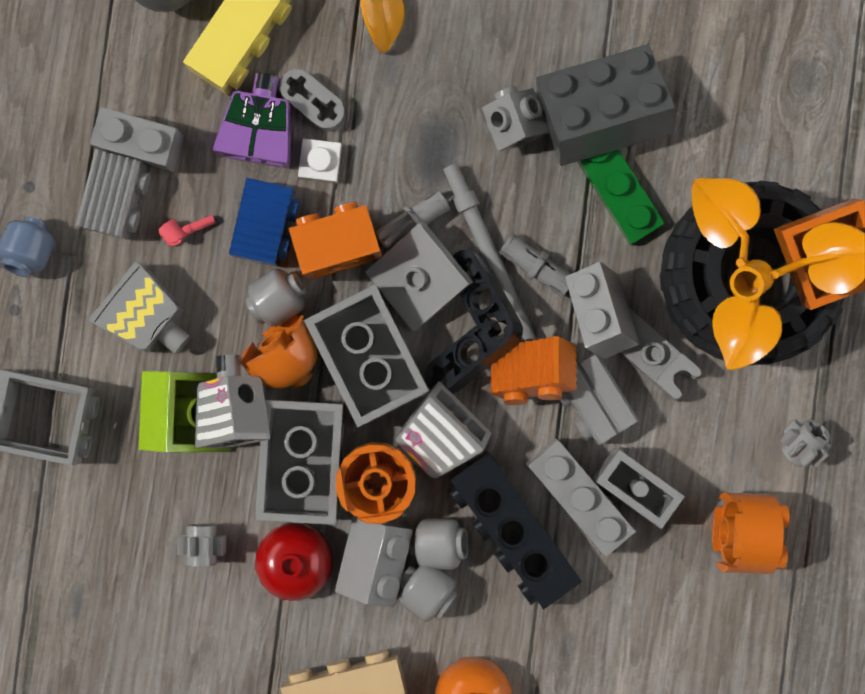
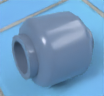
[0,217,55,278]

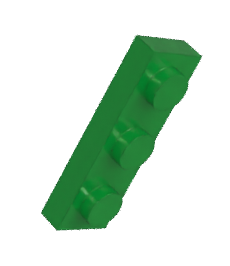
[577,150,665,245]

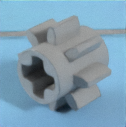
[780,419,832,467]
[177,524,226,567]

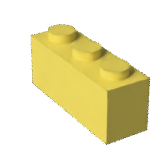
[183,0,292,96]

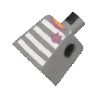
[195,355,270,448]
[395,381,491,478]

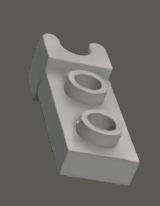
[620,307,702,402]

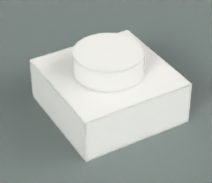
[298,138,342,184]

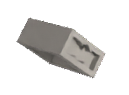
[0,369,100,466]

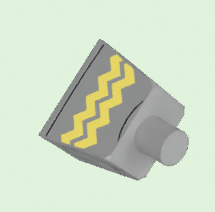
[88,261,191,354]

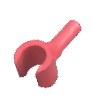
[159,215,216,246]

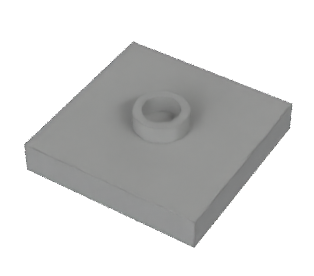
[365,221,473,332]

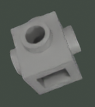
[482,86,550,151]

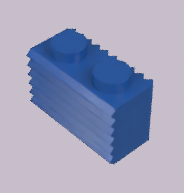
[229,178,300,267]

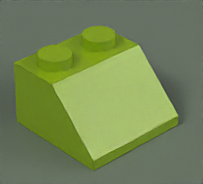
[138,371,231,452]

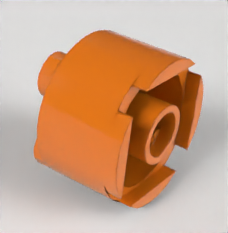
[712,492,790,574]

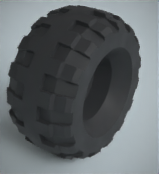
[660,180,844,365]

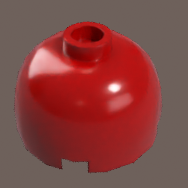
[255,522,334,601]

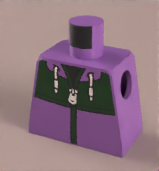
[213,73,292,169]

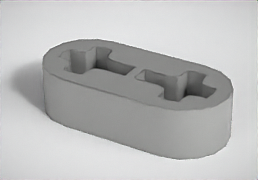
[279,69,345,132]

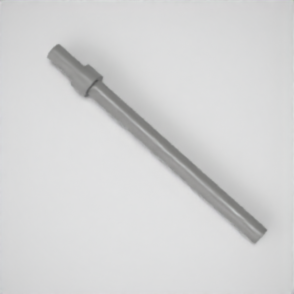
[443,163,538,342]

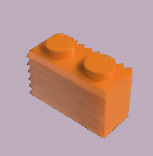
[491,336,577,405]

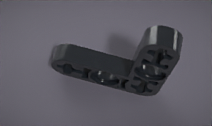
[425,249,523,394]

